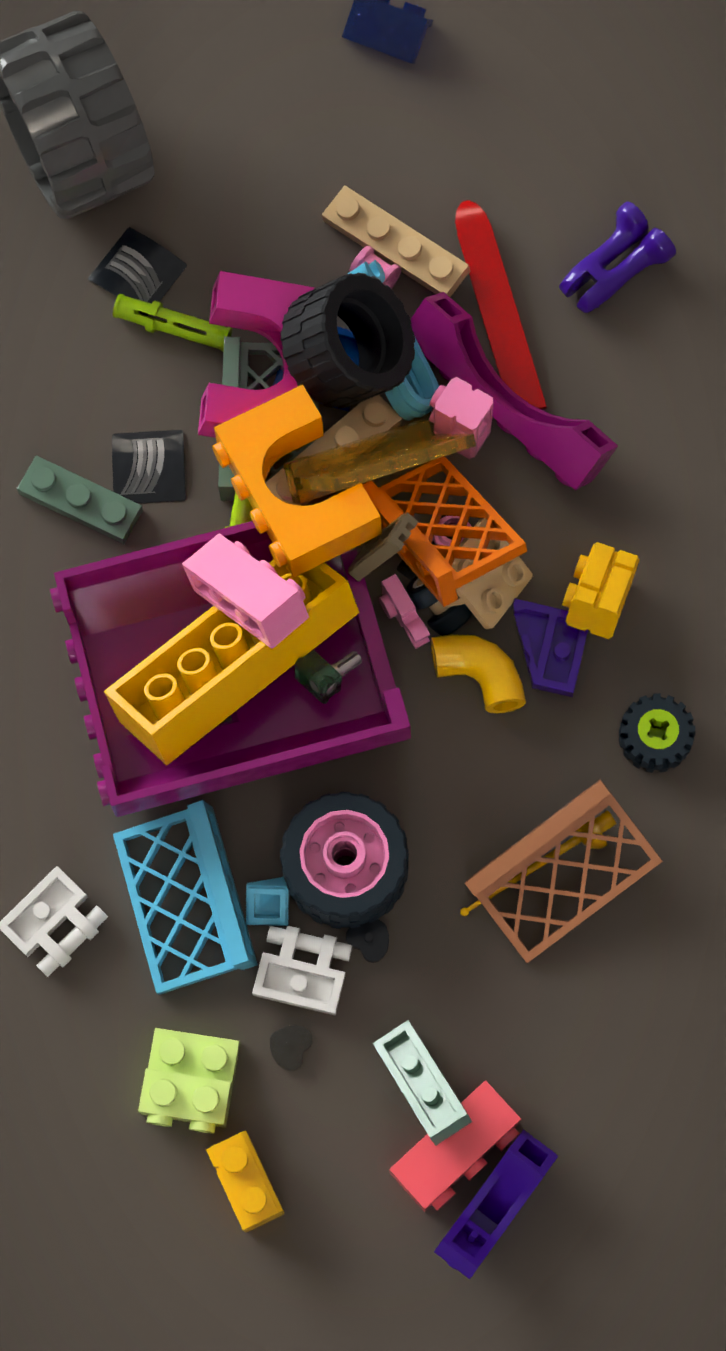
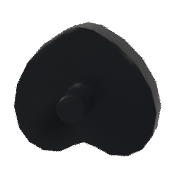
[346,920,389,963]

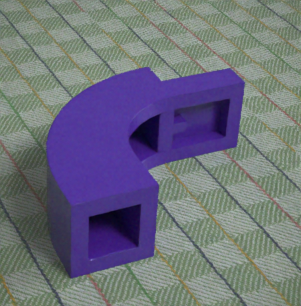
[434,1129,558,1279]

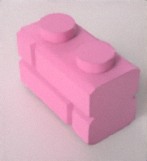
[429,377,494,459]

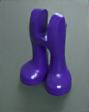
[559,201,676,314]

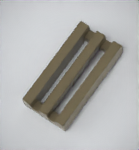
[348,512,418,582]

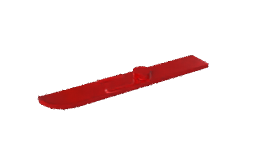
[455,200,547,410]

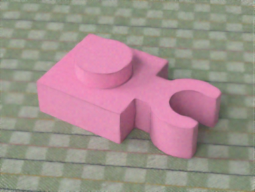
[379,574,430,649]

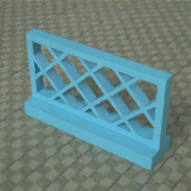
[113,800,258,995]

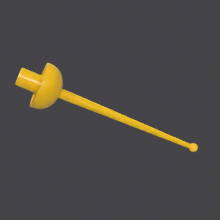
[460,810,617,916]

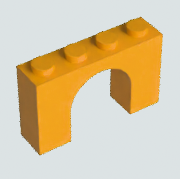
[212,384,382,578]

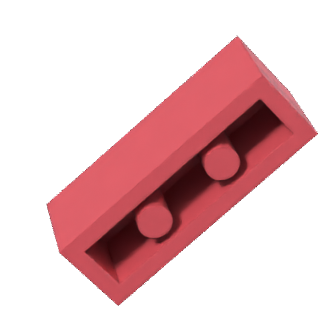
[389,1080,521,1212]

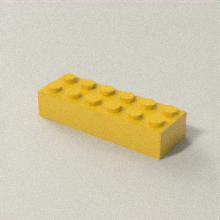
[104,559,359,766]

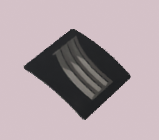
[88,227,187,316]
[112,430,186,503]

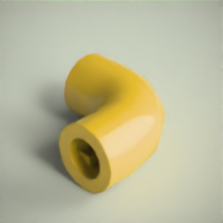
[431,634,526,713]

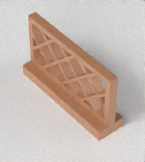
[465,779,663,963]

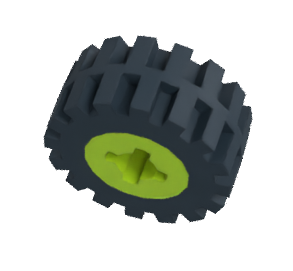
[619,693,695,773]

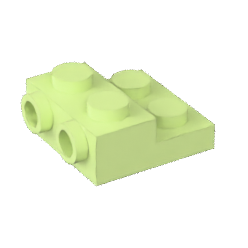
[138,1028,240,1134]

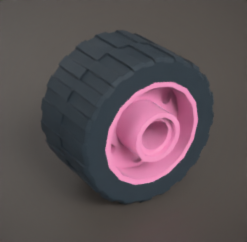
[280,792,409,929]

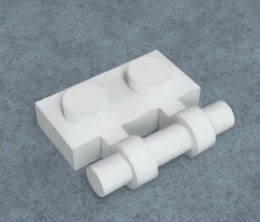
[0,866,108,977]
[252,926,353,1016]

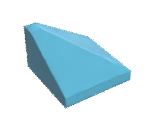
[246,877,290,926]

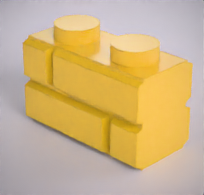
[562,542,640,639]
[206,1130,285,1233]

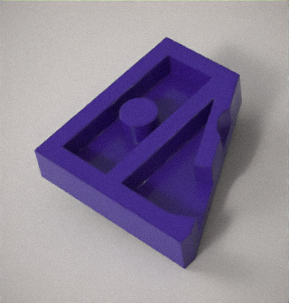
[512,598,588,697]

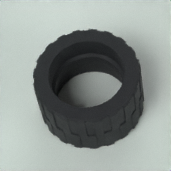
[281,273,415,408]

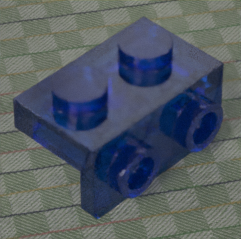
[342,0,434,64]

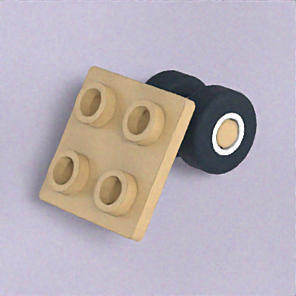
[405,518,533,636]

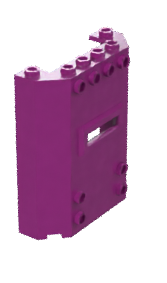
[50,521,411,817]

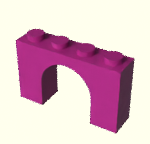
[198,271,314,438]

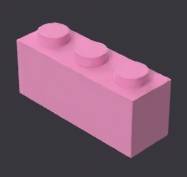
[182,533,309,649]

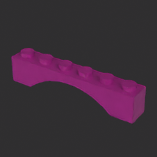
[411,292,618,490]

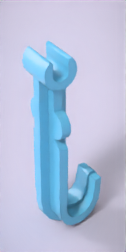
[348,260,439,421]

